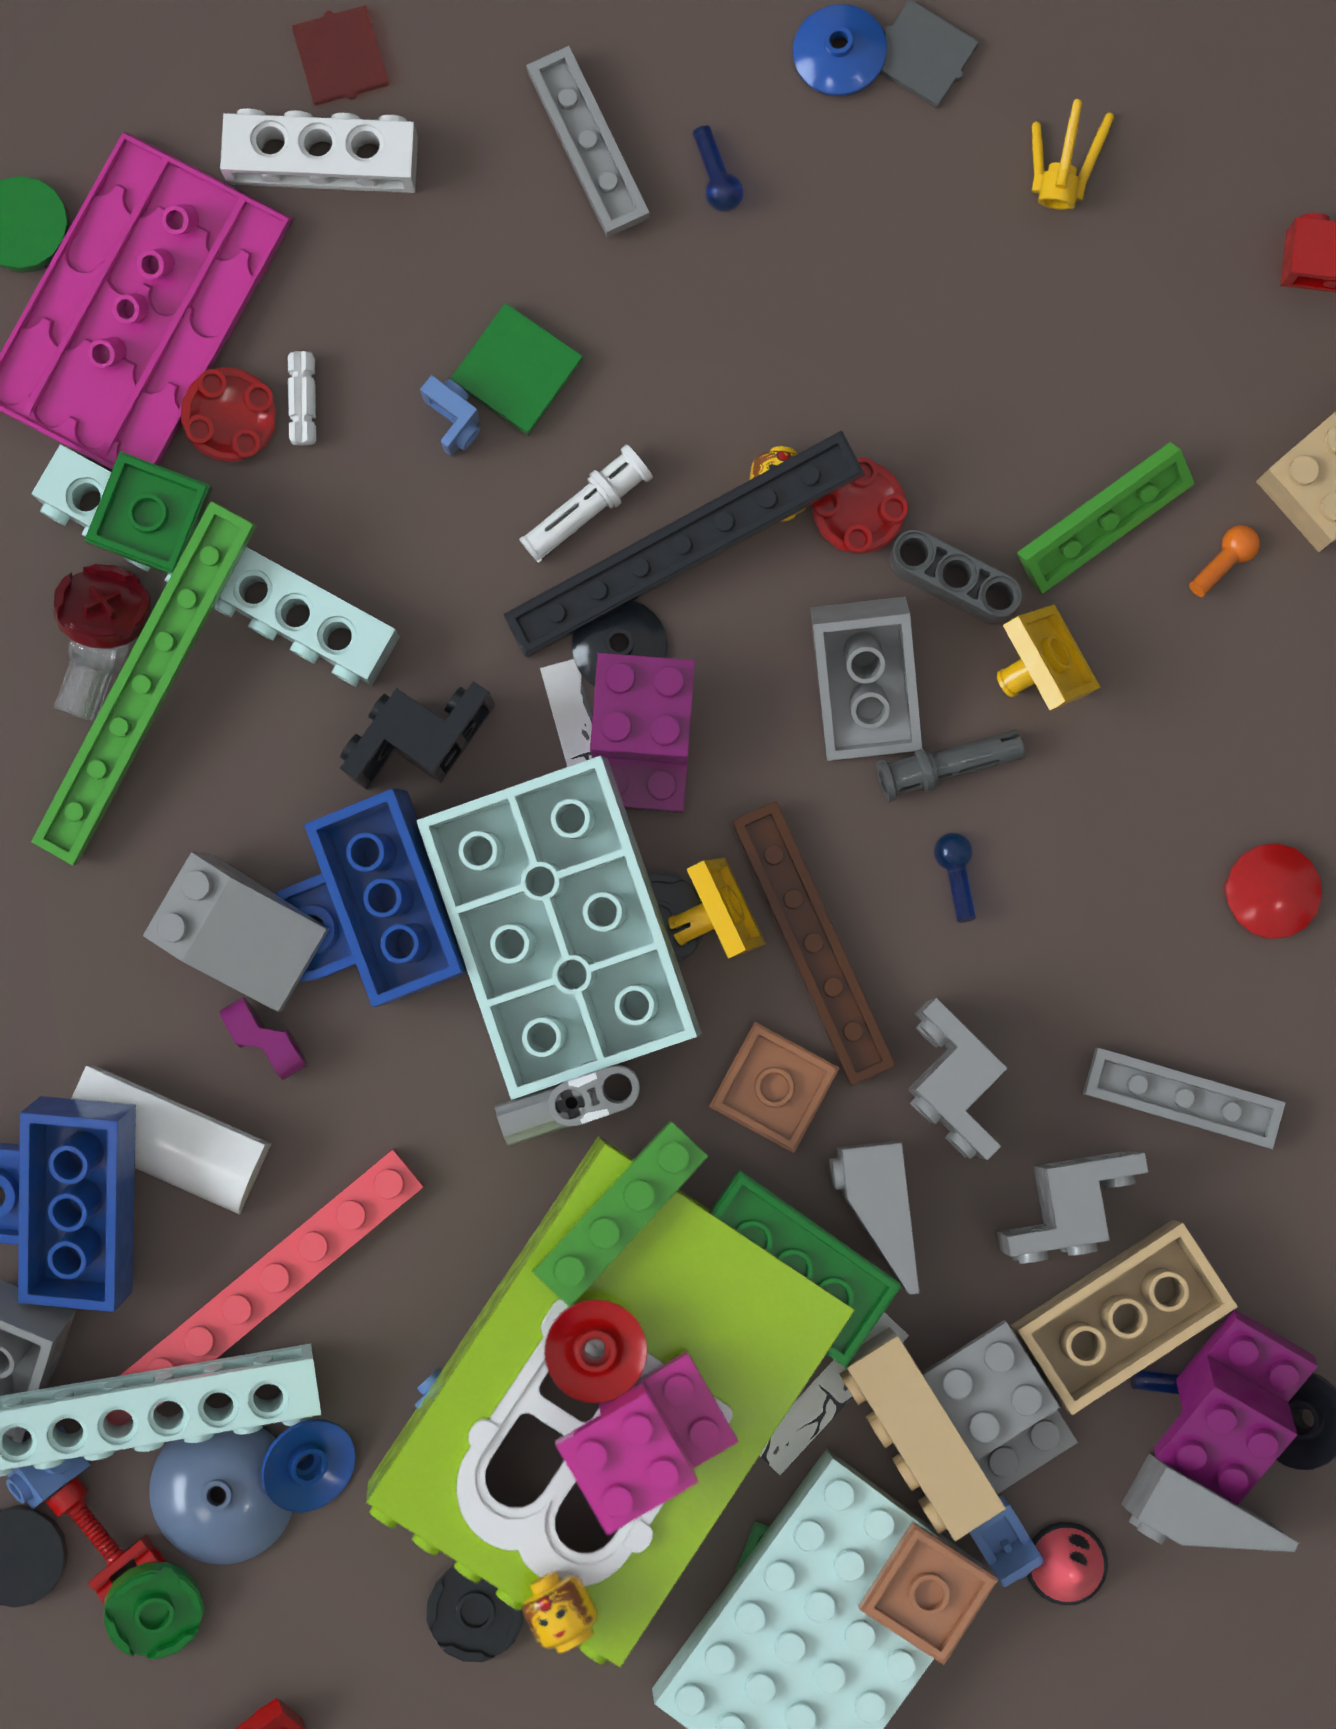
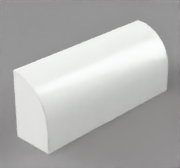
[71,1066,272,1215]

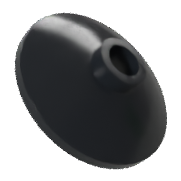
[572,601,667,687]
[1277,1373,1336,1470]

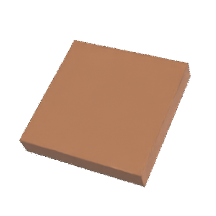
[708,1022,840,1153]
[858,1521,998,1665]

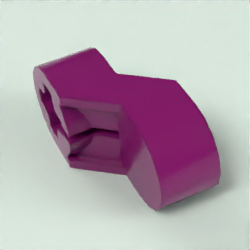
[219,997,307,1080]

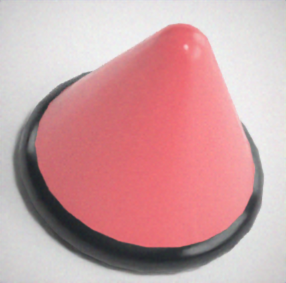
[1027,1522,1108,1605]

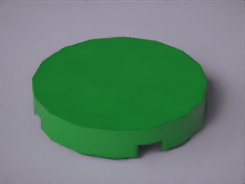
[0,176,70,273]
[103,1562,204,1659]

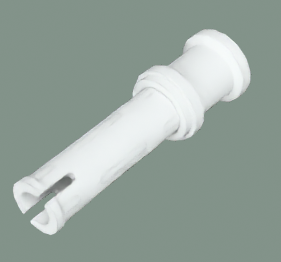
[519,444,653,563]

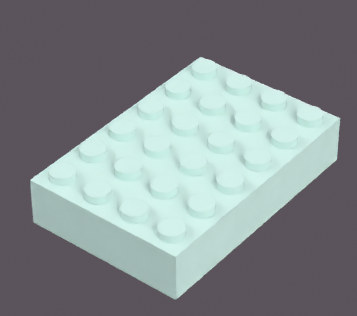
[416,756,702,1100]
[652,1448,986,1729]

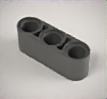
[889,530,1022,625]

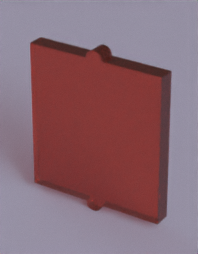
[292,5,389,106]

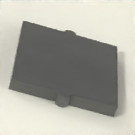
[880,0,979,108]

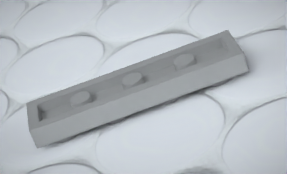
[526,46,650,238]
[1083,1048,1286,1149]

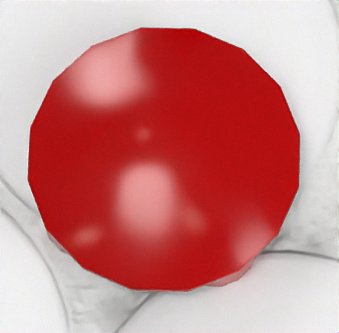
[181,367,276,462]
[812,457,908,554]
[1223,843,1322,940]

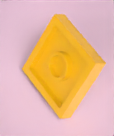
[997,604,1101,711]
[668,857,766,959]

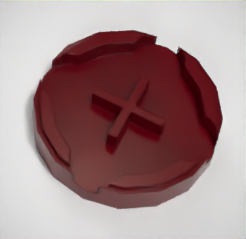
[54,564,151,649]

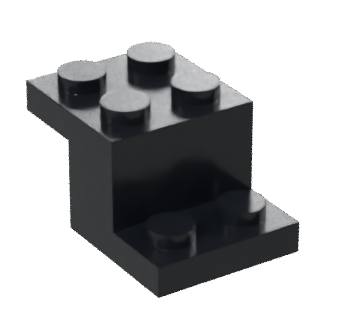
[340,681,495,790]

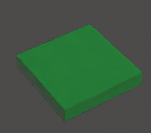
[450,303,583,436]
[84,451,213,575]

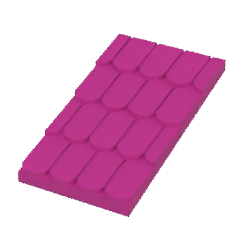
[0,132,294,469]

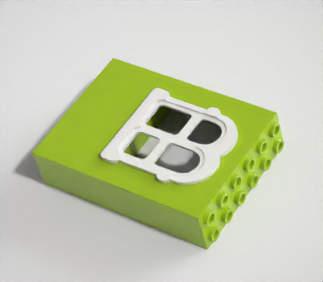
[366,1136,854,1667]

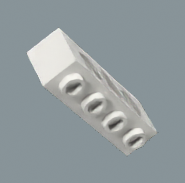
[220,108,418,193]

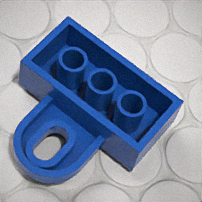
[276,788,468,1007]
[0,1096,136,1312]

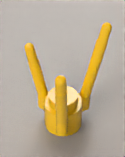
[1031,99,1114,210]

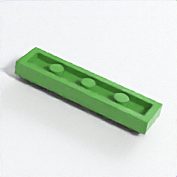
[1017,442,1195,594]
[532,1121,708,1307]

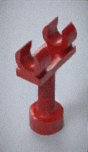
[46,1476,167,1604]

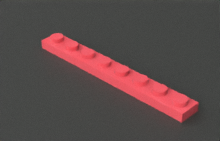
[106,1149,425,1425]

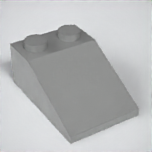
[810,596,922,761]
[143,852,330,1012]
[829,1141,919,1294]
[0,1280,76,1442]
[1121,1453,1299,1552]

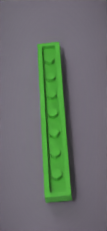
[31,501,258,866]

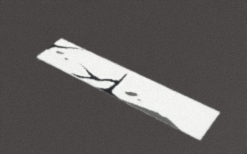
[540,659,593,767]
[759,1312,909,1475]

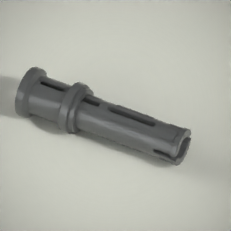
[876,729,1025,803]

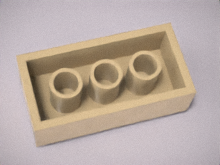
[1256,411,1336,552]
[1010,1220,1238,1415]
[839,1327,1006,1541]

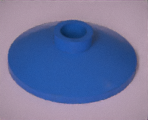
[793,4,887,96]
[261,1419,356,1513]

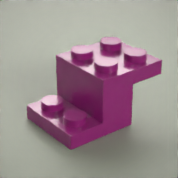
[590,653,695,813]
[1154,1309,1318,1505]

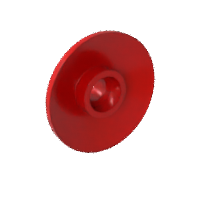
[544,1299,647,1403]

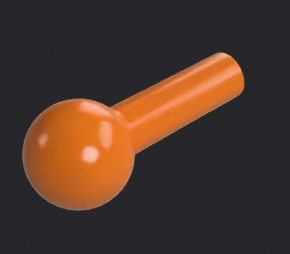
[1189,525,1260,597]

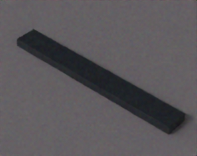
[503,430,865,657]

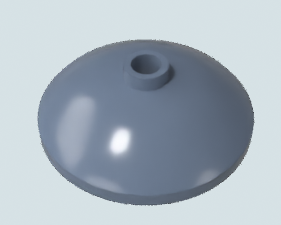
[149,1426,293,1565]

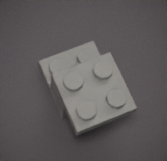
[907,998,1007,1160]
[995,1150,1148,1264]
[921,1321,1078,1494]

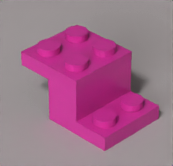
[555,1350,739,1535]

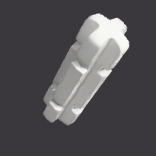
[288,351,316,446]

